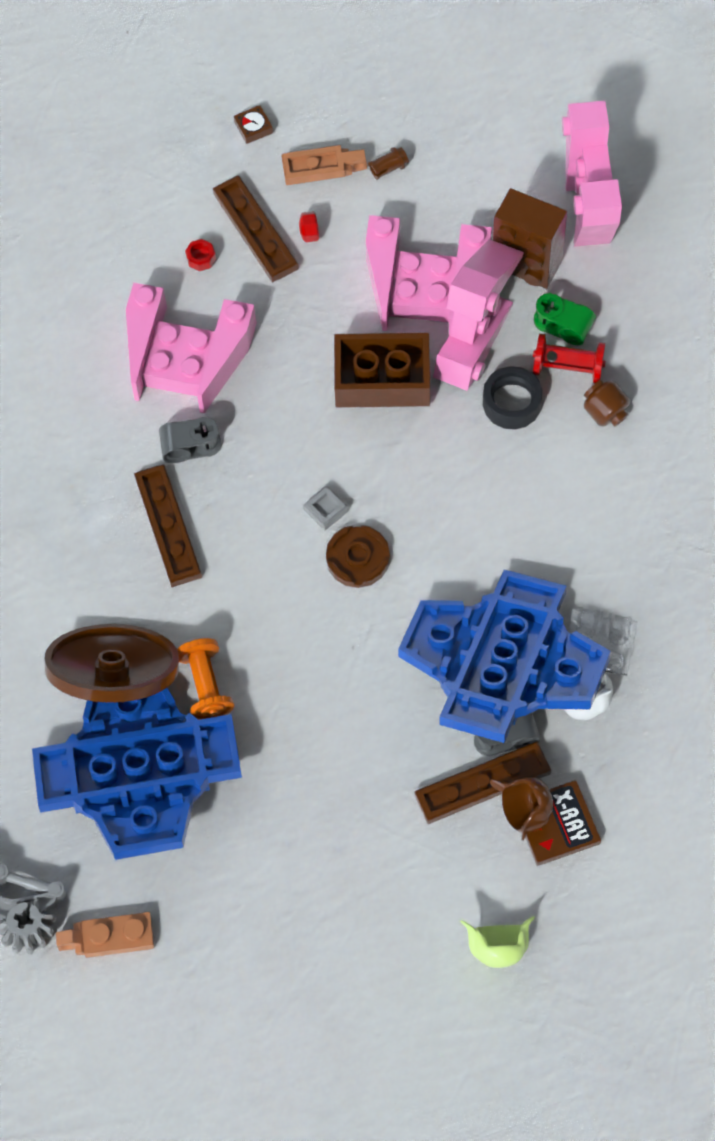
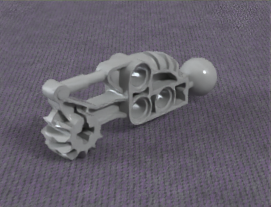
[0,863,66,955]

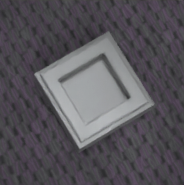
[303,486,349,531]

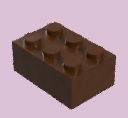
[493,188,567,289]
[334,333,430,408]

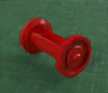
[533,333,606,384]

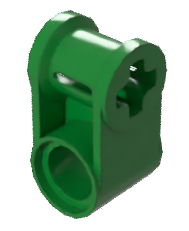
[533,293,596,346]

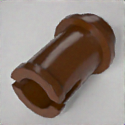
[368,147,409,180]

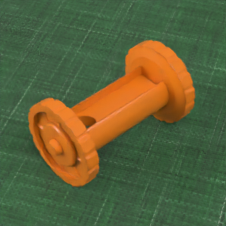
[177,638,235,720]

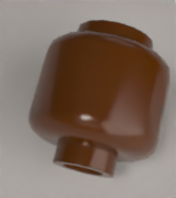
[583,379,630,427]

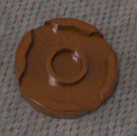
[326,525,390,588]

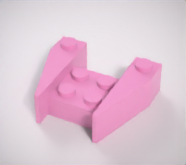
[562,101,622,247]
[366,215,492,335]
[433,239,524,391]
[126,283,256,413]

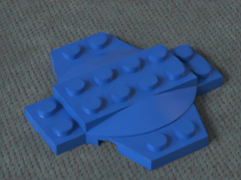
[398,569,611,743]
[32,688,242,860]

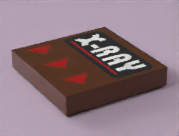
[525,780,601,866]

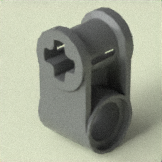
[159,417,222,463]
[473,713,541,756]

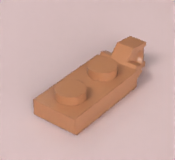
[281,145,367,186]
[56,912,154,958]

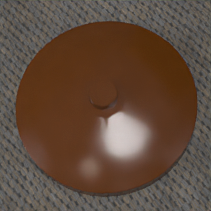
[44,624,179,702]

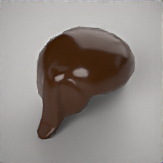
[489,777,553,840]

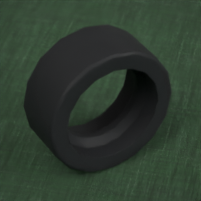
[482,366,543,430]

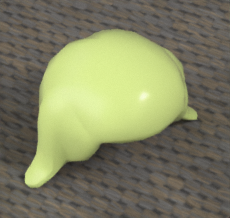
[460,916,535,968]

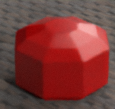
[299,211,319,243]
[185,239,216,271]

